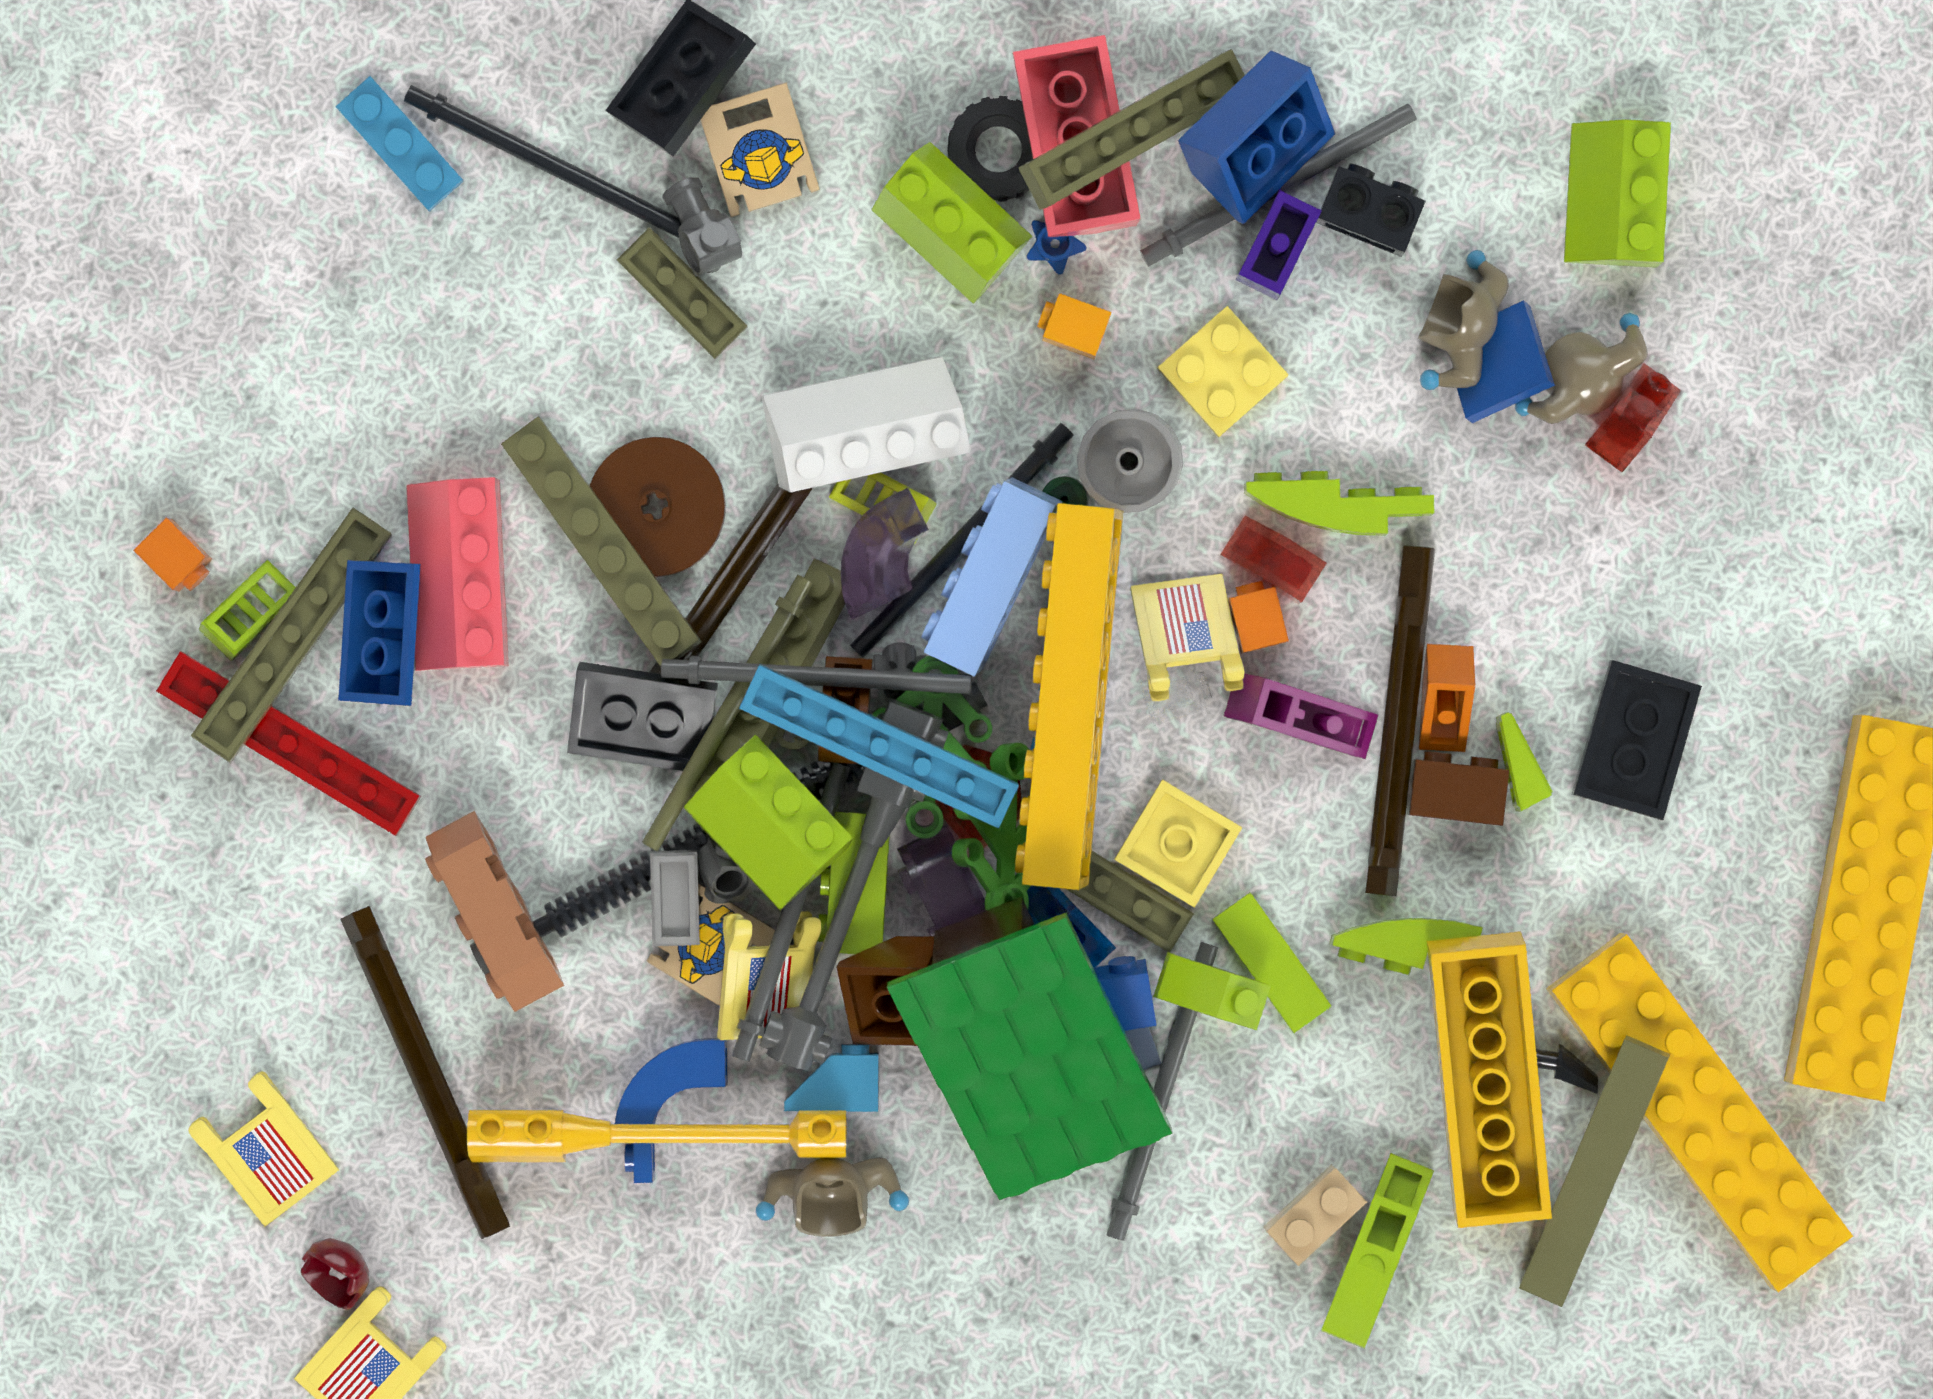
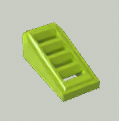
[199,560,296,662]
[1496,712,1553,812]

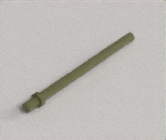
[642,574,813,852]

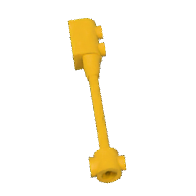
[467,1110,847,1162]

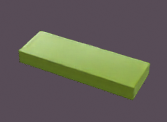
[1212,892,1332,1033]

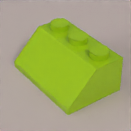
[1564,119,1671,268]
[871,142,1033,304]
[684,734,853,911]

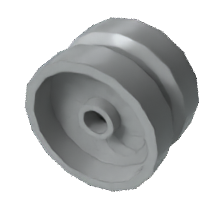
[1077,409,1183,513]

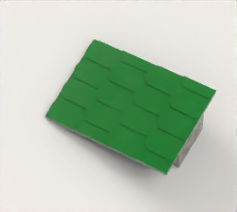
[887,897,1173,1200]

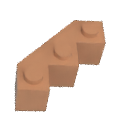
[425,811,565,1012]

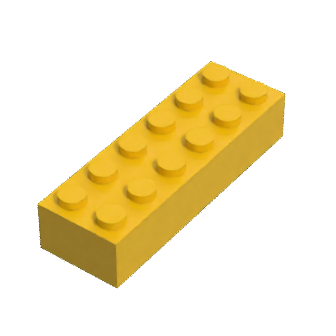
[1427,931,1552,1228]

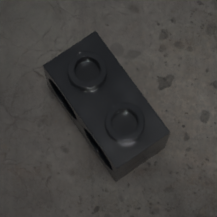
[1316,163,1426,257]

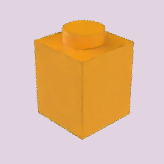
[1037,293,1112,360]

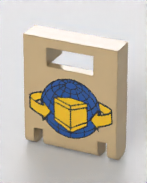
[701,82,820,217]
[647,883,775,1006]

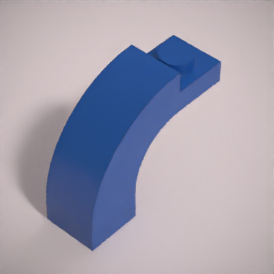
[615,1038,728,1183]

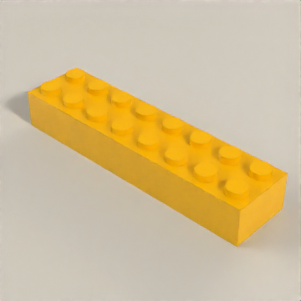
[1015,503,1124,890]
[1784,714,1933,1102]
[1546,933,1853,1293]

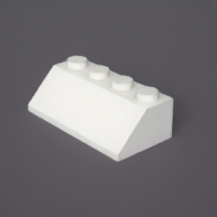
[761,356,971,492]

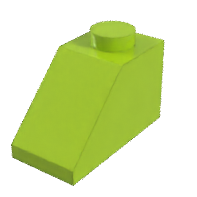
[1153,952,1271,1030]

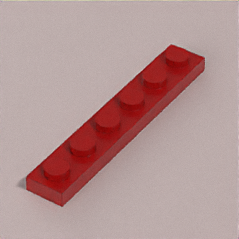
[156,651,421,836]

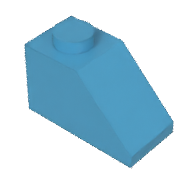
[784,1044,879,1112]

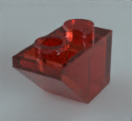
[1585,363,1681,472]

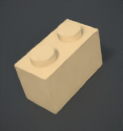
[1264,1164,1367,1266]

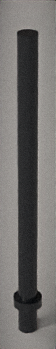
[404,85,682,238]
[850,423,1074,658]

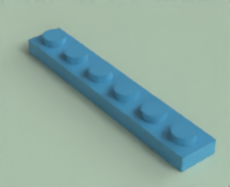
[739,664,1019,828]

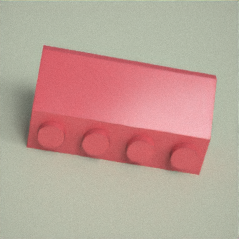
[1012,35,1141,237]
[407,477,509,671]

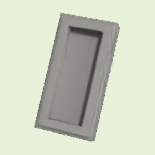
[650,850,700,946]

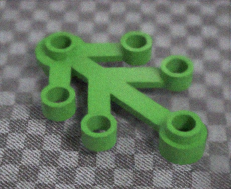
[872,655,992,838]
[952,743,1031,910]

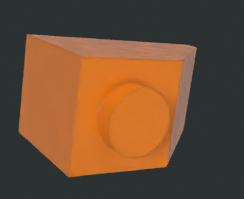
[1419,644,1476,752]

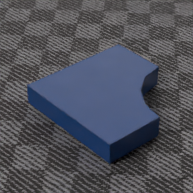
[1457,300,1555,423]

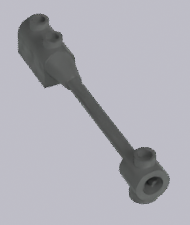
[759,698,949,1070]

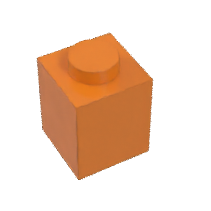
[133,517,212,592]
[1228,581,1289,654]

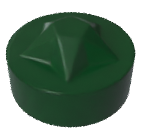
[1042,476,1089,506]

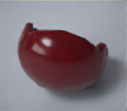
[300,1238,369,1310]

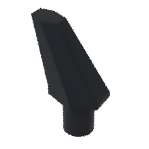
[1536,1044,1598,1094]

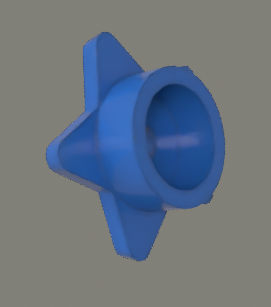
[1027,220,1087,275]

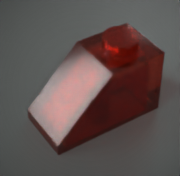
[1220,515,1327,605]

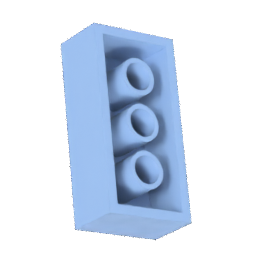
[921,478,1063,677]

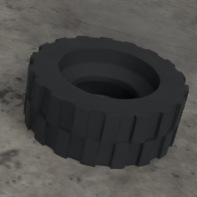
[947,96,1033,202]

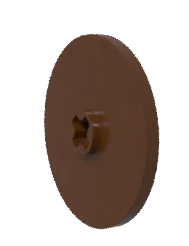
[590,437,726,577]

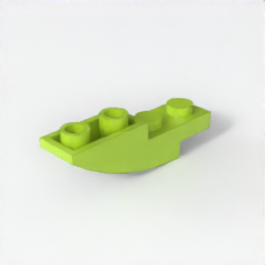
[1244,471,1435,536]
[1329,918,1483,975]
[1321,1153,1434,1349]

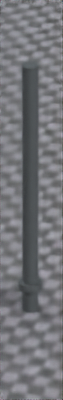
[1140,104,1417,267]
[661,656,972,694]
[732,762,851,1062]
[1106,942,1219,1241]

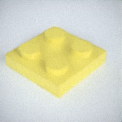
[1157,306,1289,438]
[1114,779,1243,908]

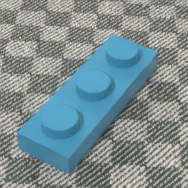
[335,76,464,212]

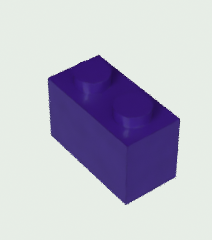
[1236,190,1322,300]

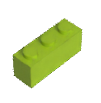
[817,812,890,954]

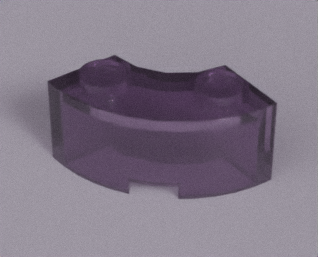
[840,488,929,620]
[897,824,986,936]

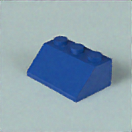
[1178,50,1336,224]
[338,560,421,706]

